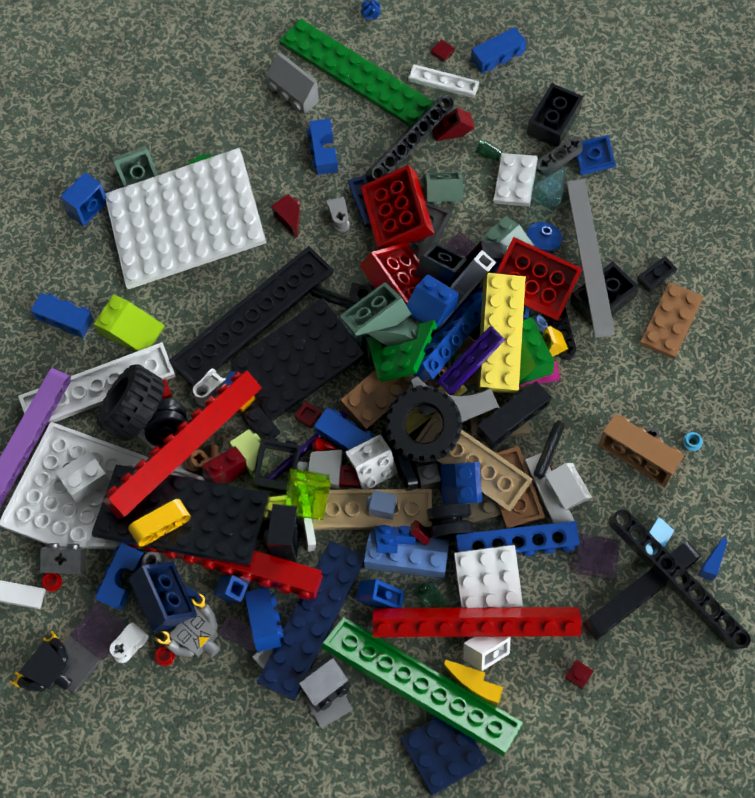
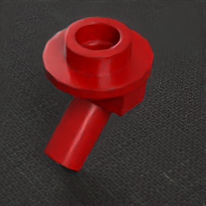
[312,437,340,452]

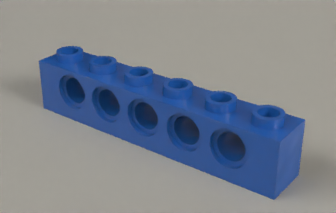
[413,292,483,380]
[455,521,580,556]

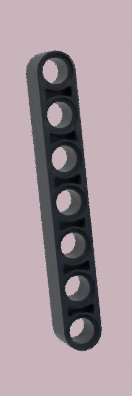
[365,95,454,183]
[582,540,701,641]

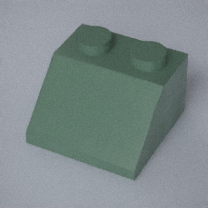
[112,146,158,187]
[425,172,463,205]
[480,216,534,264]

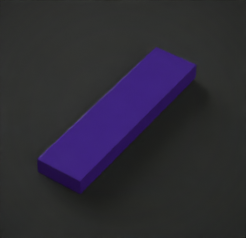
[437,326,505,395]

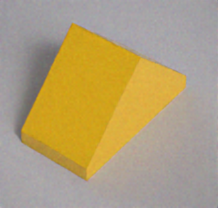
[542,326,568,357]

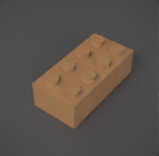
[338,369,415,431]
[598,413,684,487]

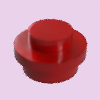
[42,573,62,592]
[154,645,175,666]

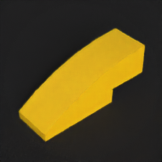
[444,660,503,707]

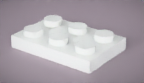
[493,153,538,207]

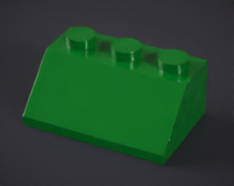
[519,317,555,385]

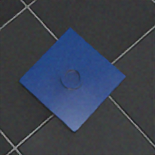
[574,135,616,175]

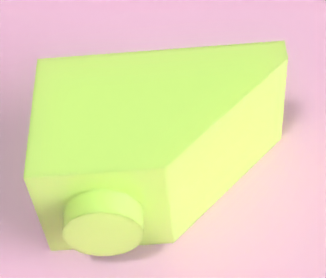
[230,429,262,478]

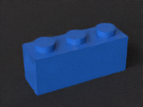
[471,27,526,73]
[30,293,94,338]
[314,408,374,452]
[245,588,284,652]

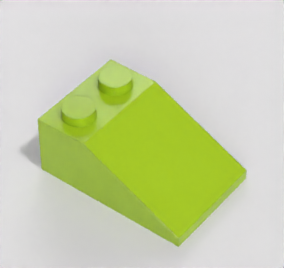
[94,294,165,352]

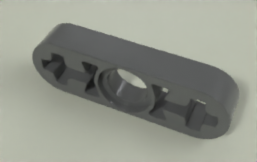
[537,137,583,175]

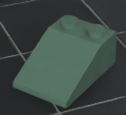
[340,282,411,335]
[367,316,421,346]

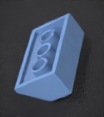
[364,530,449,579]

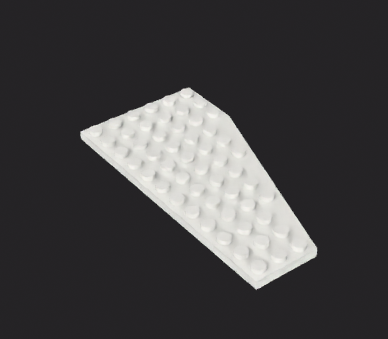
[0,422,205,551]

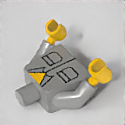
[155,593,220,657]

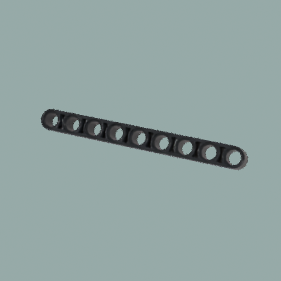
[609,509,751,650]

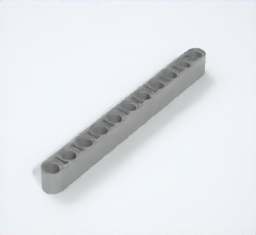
[567,178,615,338]

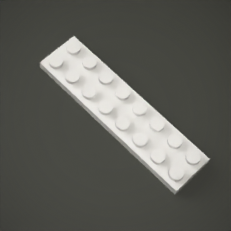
[18,342,176,426]

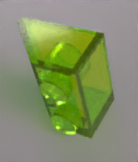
[285,469,331,520]

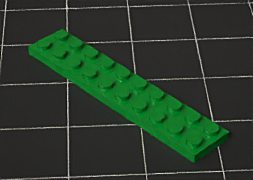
[279,18,433,127]
[322,617,523,757]

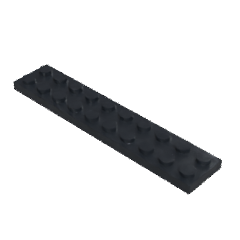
[169,246,334,387]

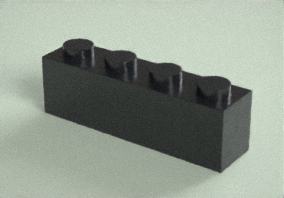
[476,381,551,450]

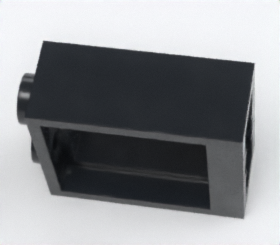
[252,437,301,495]

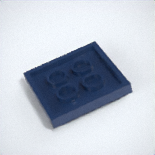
[400,718,488,796]

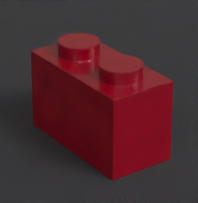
[202,446,247,485]

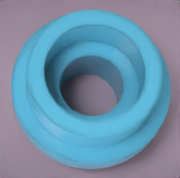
[683,432,703,451]

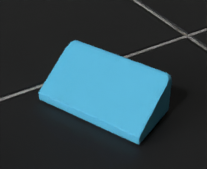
[646,517,674,555]

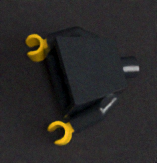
[10,631,73,692]

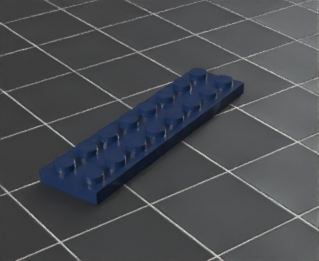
[257,541,365,702]

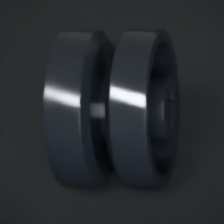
[144,399,187,448]
[426,504,474,539]

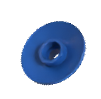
[526,222,562,252]

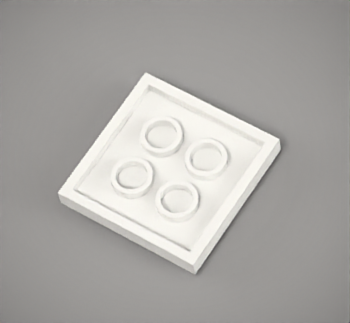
[454,545,523,608]

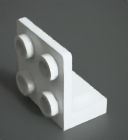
[346,435,398,489]

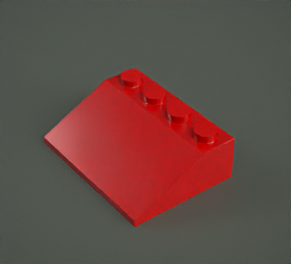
[361,164,435,249]
[496,237,583,321]
[359,242,422,305]

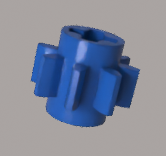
[360,0,381,20]

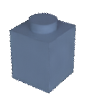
[366,490,397,520]

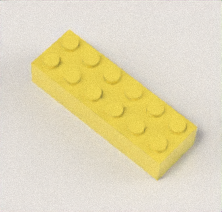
[476,273,526,394]

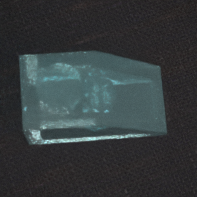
[534,167,567,209]

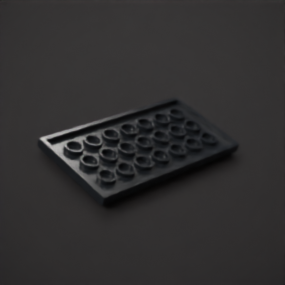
[91,464,270,567]

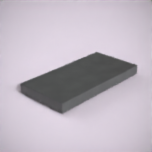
[408,202,452,261]

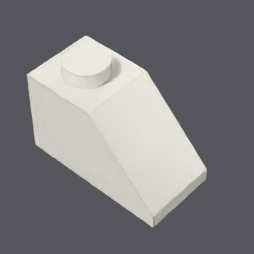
[463,637,510,671]

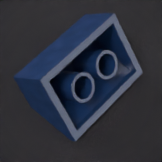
[129,561,197,632]

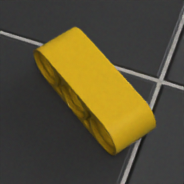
[128,499,191,547]

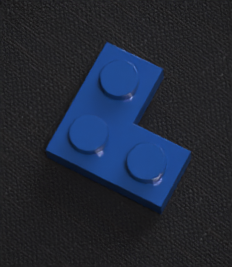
[374,525,416,553]

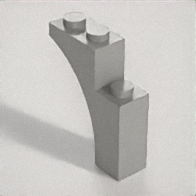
[437,250,496,330]
[409,377,499,423]

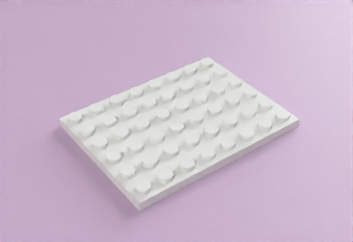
[105,148,266,289]

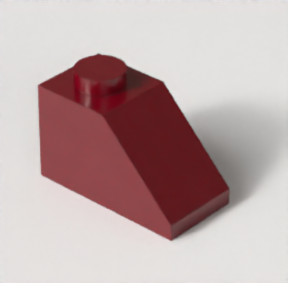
[433,108,475,141]
[272,194,301,238]

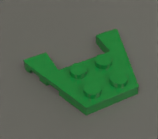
[367,320,437,382]

